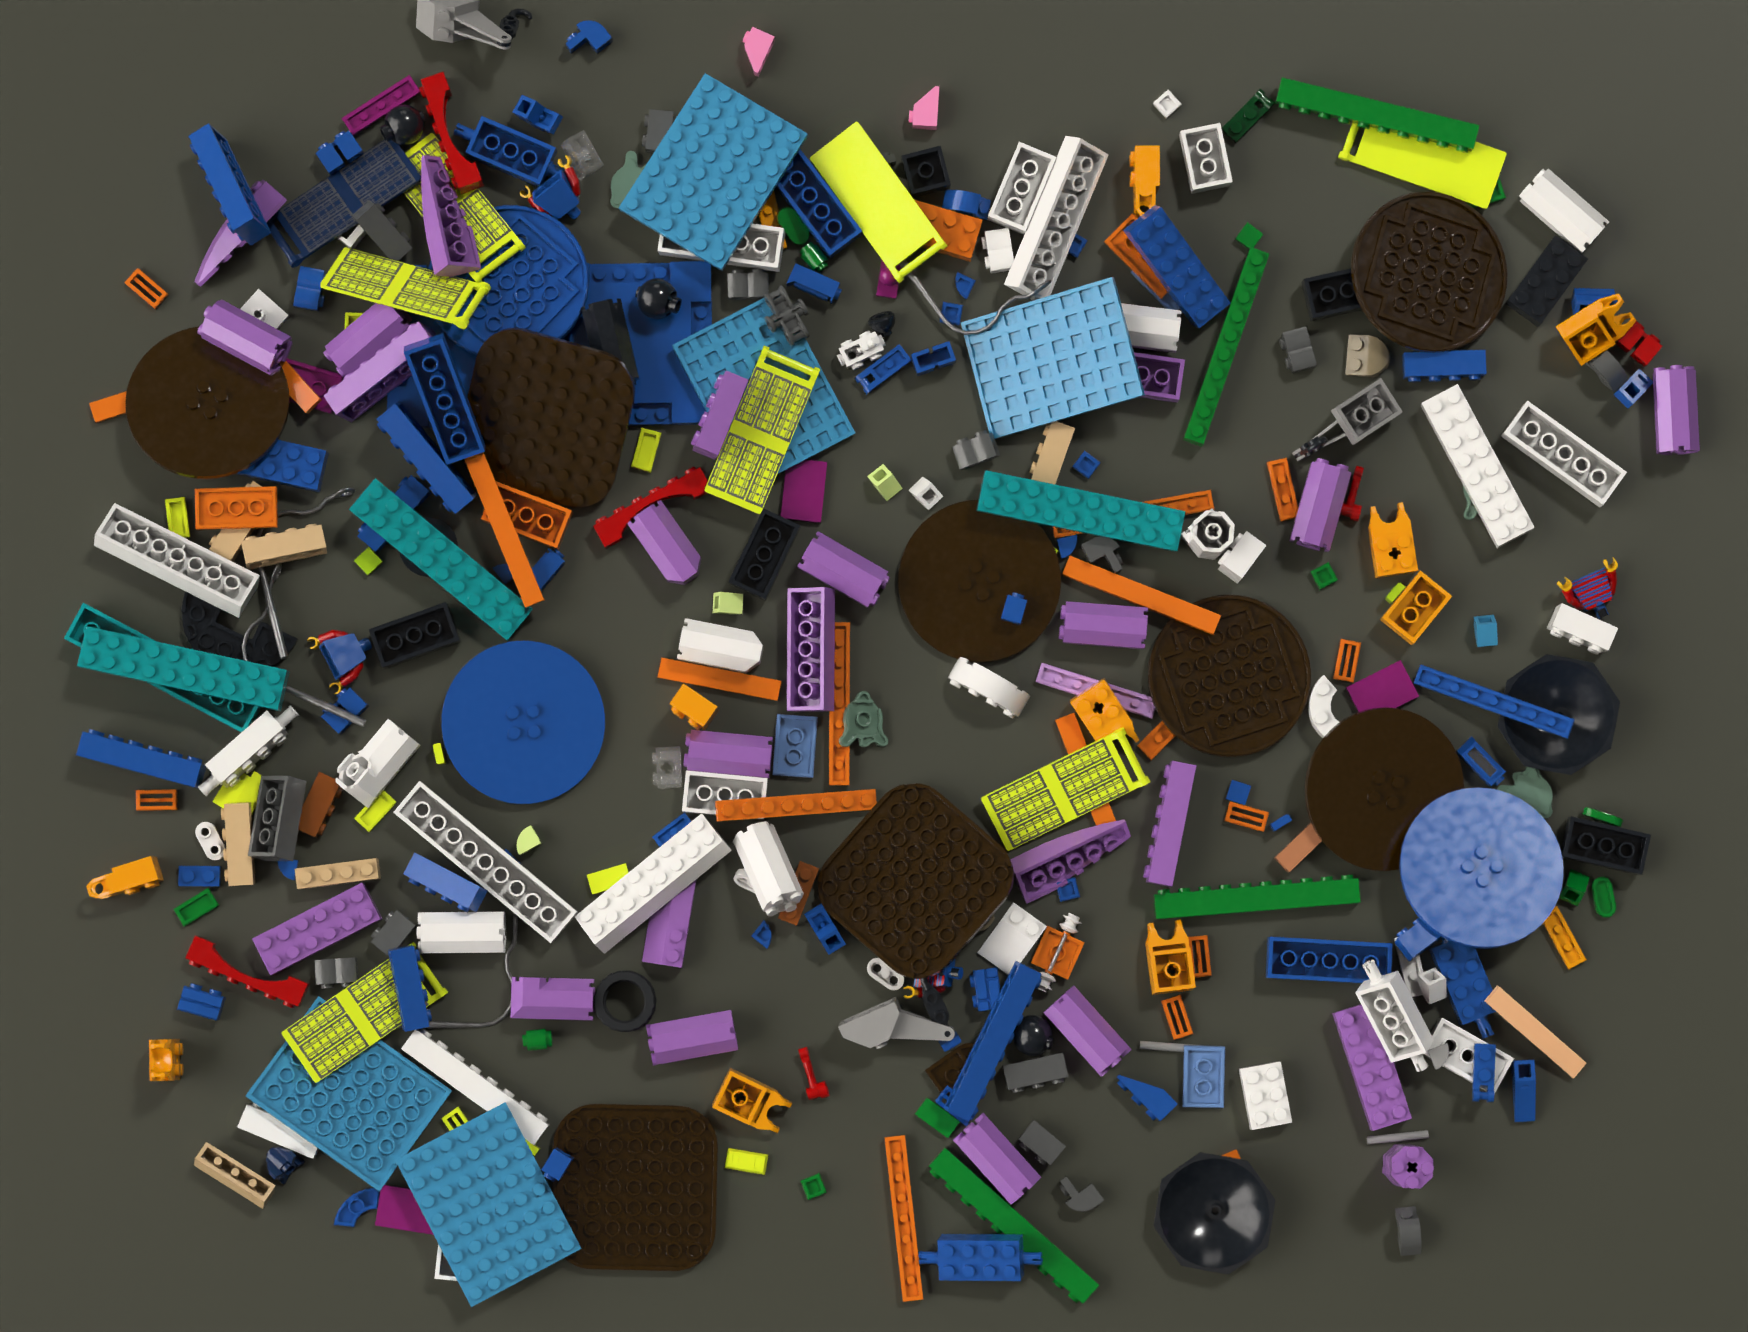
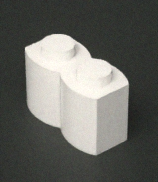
[981,228,1014,273]

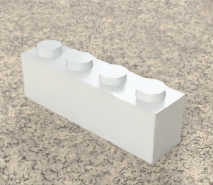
[237,1103,319,1159]

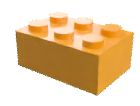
[1380,570,1452,645]
[669,683,719,730]

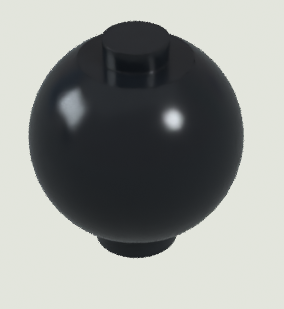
[380,105,426,145]
[635,278,682,319]
[1013,1015,1054,1056]

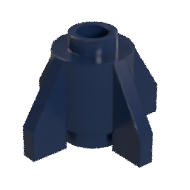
[266,1146,305,1185]

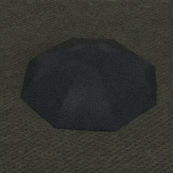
[1498,654,1620,775]
[1154,1152,1275,1274]

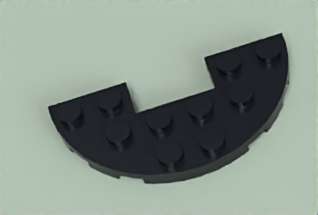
[181,591,298,667]

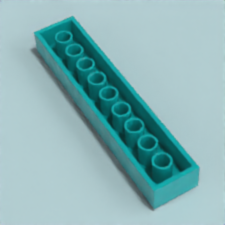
[976,470,1186,552]
[349,478,533,640]
[64,603,262,732]
[77,626,290,712]

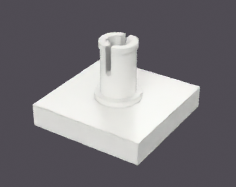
[241,289,290,329]

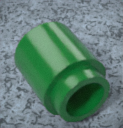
[800,242,829,273]
[522,1029,553,1051]

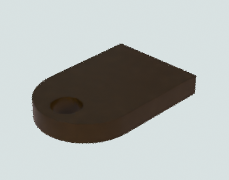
[925,1043,974,1100]

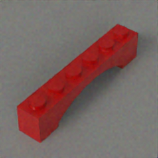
[419,72,484,194]
[593,467,708,549]
[185,936,310,1009]

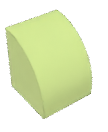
[867,464,903,501]
[713,592,743,614]
[517,825,542,856]

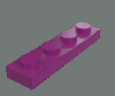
[342,75,421,136]

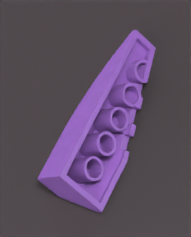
[421,155,481,277]
[194,179,287,287]
[1011,819,1131,904]
[642,879,697,968]

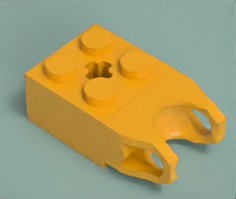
[1129,146,1160,218]
[1556,294,1636,366]
[1368,502,1418,578]
[1070,678,1139,743]
[86,856,164,899]
[1145,919,1196,995]
[149,1039,184,1081]
[712,1068,792,1133]

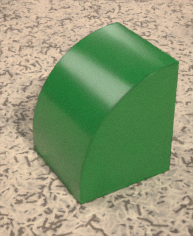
[1559,869,1589,906]

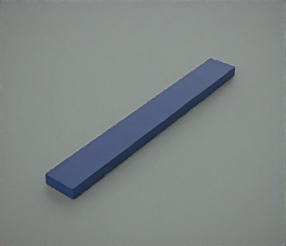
[1414,664,1575,739]

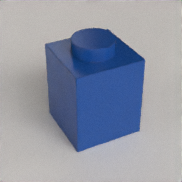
[1001,592,1027,625]

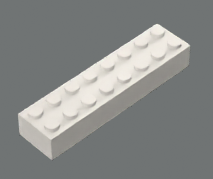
[1004,136,1108,301]
[1421,384,1535,548]
[94,503,260,618]
[575,813,732,954]

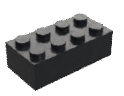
[1505,235,1588,327]
[1301,268,1362,322]
[729,508,801,601]
[369,602,461,669]
[1561,816,1651,875]

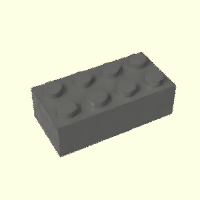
[248,776,306,861]

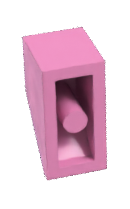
[742,27,775,77]
[909,86,939,130]

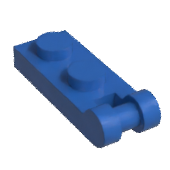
[854,344,912,395]
[1472,1044,1496,1102]

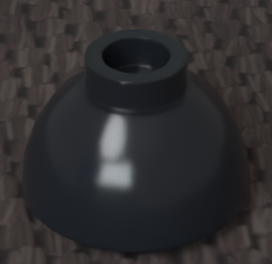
[868,311,895,337]

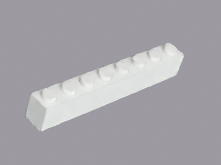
[401,1028,549,1145]

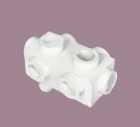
[837,331,886,370]

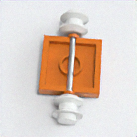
[1031,913,1085,993]

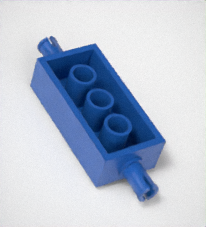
[453,116,565,187]
[1429,937,1496,1039]
[919,1234,1043,1281]

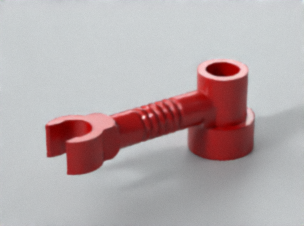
[1340,466,1364,522]
[798,1047,830,1100]

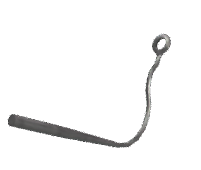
[899,259,1051,335]
[256,487,355,659]
[242,563,366,727]
[397,914,518,1028]

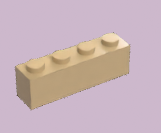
[1029,421,1075,484]
[209,481,262,562]
[241,524,327,570]
[221,802,256,886]
[295,858,381,890]
[194,1142,276,1209]

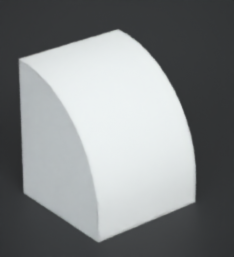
[908,477,943,510]
[1418,968,1447,1004]

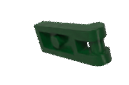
[1222,89,1275,143]

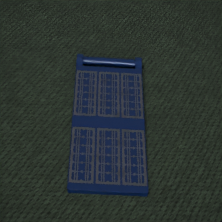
[267,139,421,268]

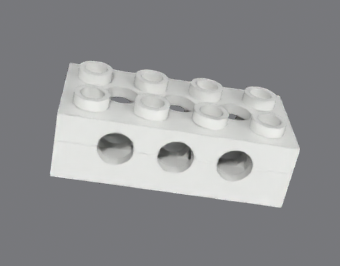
[1422,1018,1514,1094]

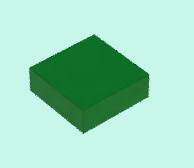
[1235,222,1263,249]
[1310,562,1338,590]
[800,1173,827,1200]

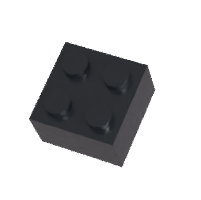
[901,145,951,198]

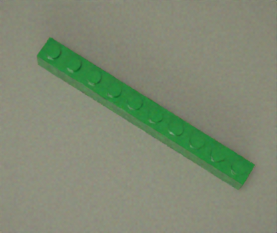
[1275,77,1479,153]
[1183,247,1270,447]
[1153,875,1361,919]
[929,1147,1099,1303]

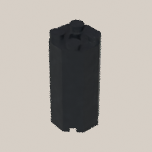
[581,298,640,386]

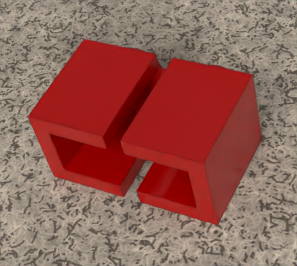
[1615,321,1662,367]

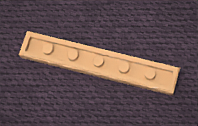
[1484,986,1586,1079]

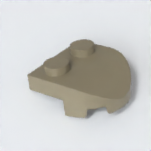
[1345,335,1391,378]

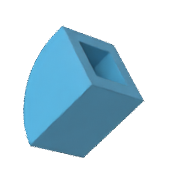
[1473,615,1498,647]

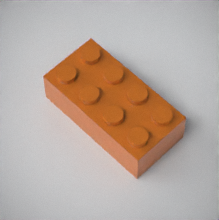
[915,200,983,262]
[481,481,573,550]

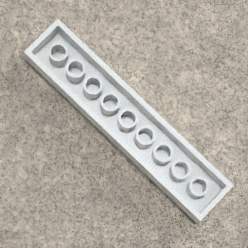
[393,781,578,943]

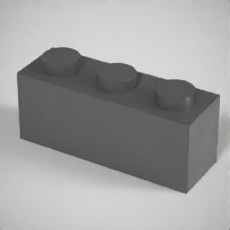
[351,200,412,261]
[1003,1052,1068,1093]

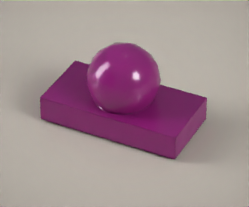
[876,260,901,299]

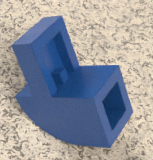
[565,20,613,54]
[513,95,563,135]
[942,190,991,220]
[1613,368,1653,409]
[804,904,846,955]

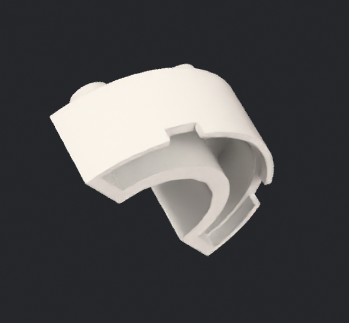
[948,657,1030,719]
[1308,675,1339,738]

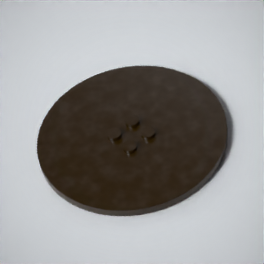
[1351,192,1507,353]
[126,326,290,479]
[898,500,1061,662]
[1148,595,1311,757]
[1305,707,1464,871]

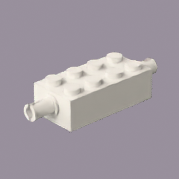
[198,705,299,796]
[1355,960,1434,1072]

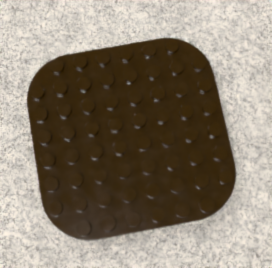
[462,328,635,507]
[818,783,1014,979]
[552,1104,718,1271]

